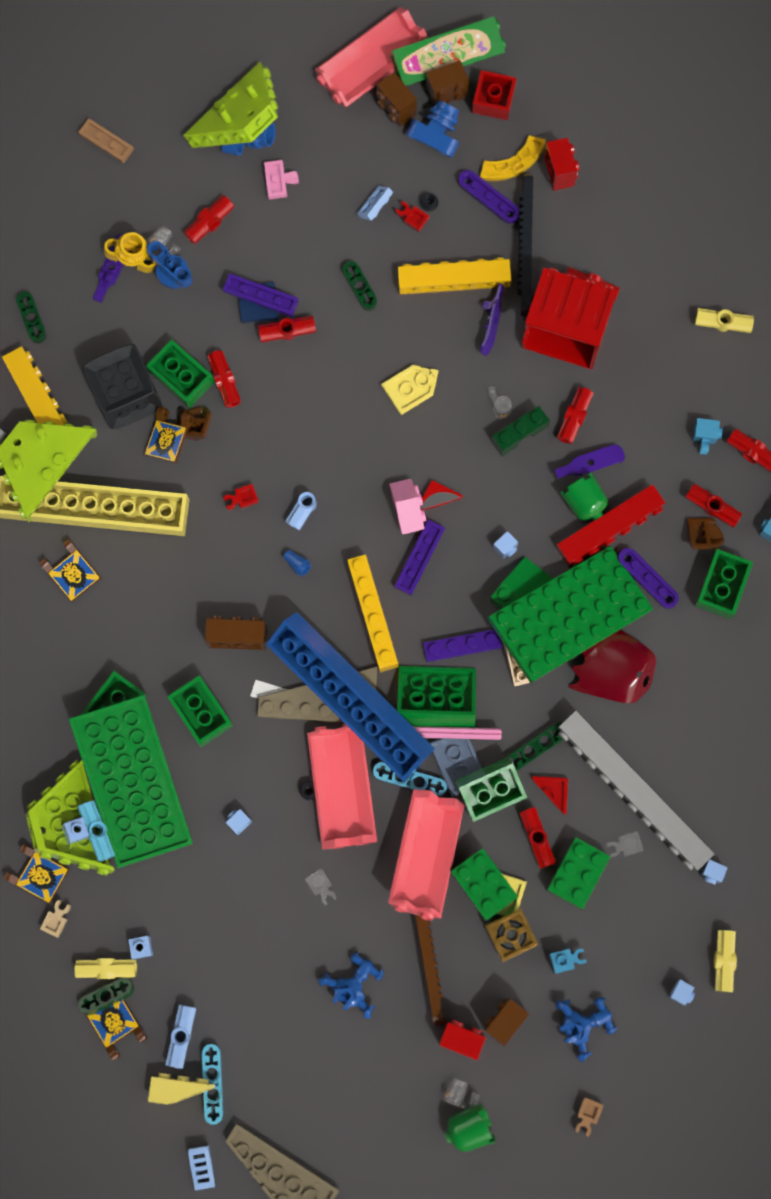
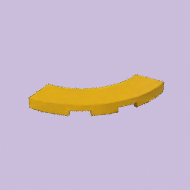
[480,135,546,181]

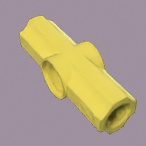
[695,308,754,333]
[714,930,737,992]
[75,958,137,979]

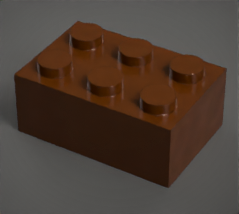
[205,616,268,650]

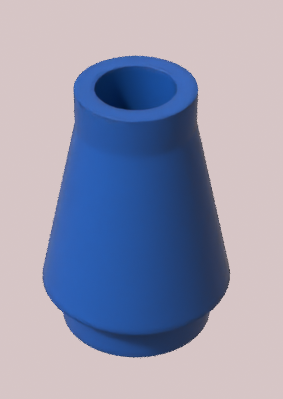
[283,550,312,577]

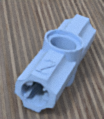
[166,1005,196,1069]

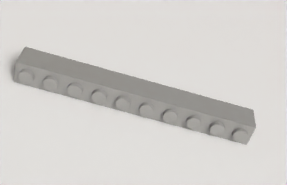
[557,711,714,871]

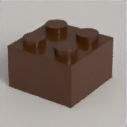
[426,60,469,107]
[376,72,417,127]
[484,998,529,1046]

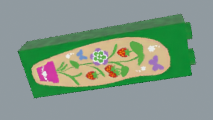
[389,16,506,86]

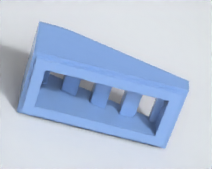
[188,1145,215,1190]

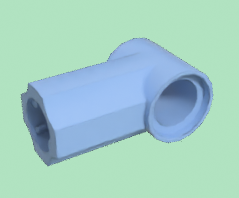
[285,492,317,531]

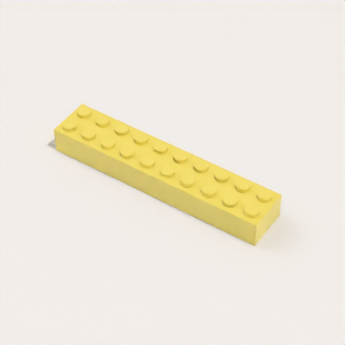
[0,476,189,536]

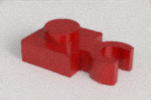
[395,201,430,232]
[223,484,259,510]

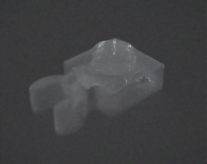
[606,832,644,857]
[305,868,336,905]

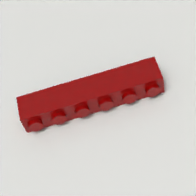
[556,484,666,567]

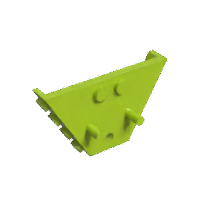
[184,62,278,148]
[0,420,97,523]
[25,760,114,876]

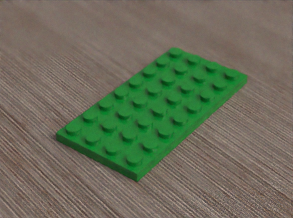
[487,546,653,684]
[69,694,193,868]

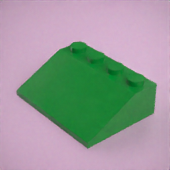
[490,557,554,610]
[397,666,476,728]

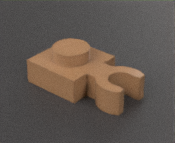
[575,1097,604,1137]

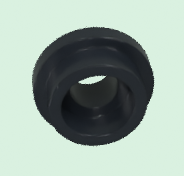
[420,193,439,211]
[299,781,315,800]

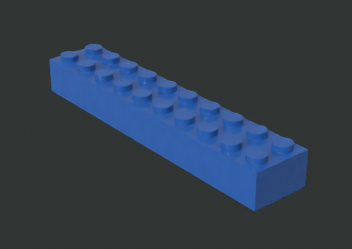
[266,612,435,782]

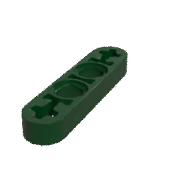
[508,722,564,772]

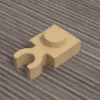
[40,900,71,938]

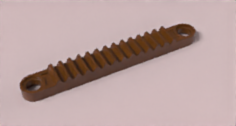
[415,915,444,1026]

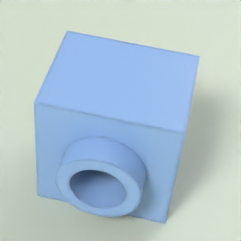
[493,531,518,559]
[226,809,252,835]
[62,817,89,845]
[701,860,728,885]
[128,936,153,959]
[669,980,695,1005]

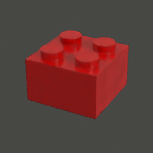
[472,70,517,121]
[544,137,579,191]
[439,1020,486,1061]

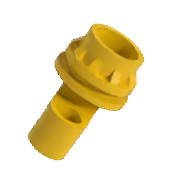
[104,232,156,273]

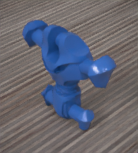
[318,951,384,1019]
[555,997,618,1062]

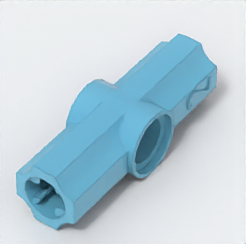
[77,801,115,862]

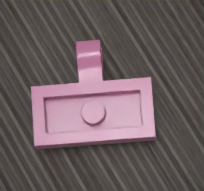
[264,160,299,200]

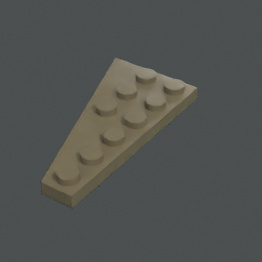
[258,667,378,723]
[226,1124,339,1199]

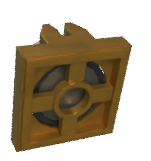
[485,908,539,962]

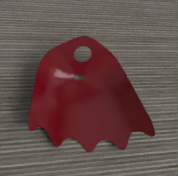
[569,630,656,703]

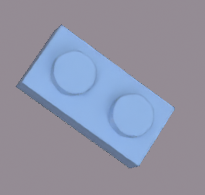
[357,186,393,221]

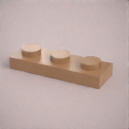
[78,119,134,164]

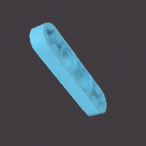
[373,762,447,797]
[202,1044,223,1125]

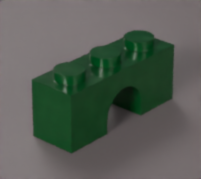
[491,406,550,457]

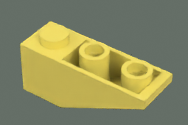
[148,1073,215,1104]

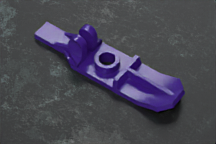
[93,233,124,303]
[480,283,504,356]
[554,444,625,479]

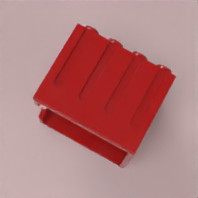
[521,268,617,370]

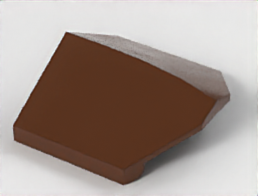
[176,407,213,441]
[687,518,724,549]

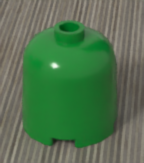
[560,473,608,521]
[445,1103,496,1152]

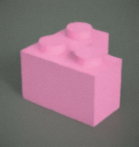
[389,479,426,534]

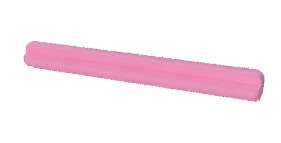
[413,726,502,740]

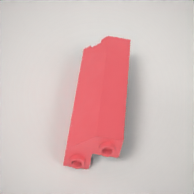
[315,7,428,107]
[307,723,377,850]
[388,790,465,920]

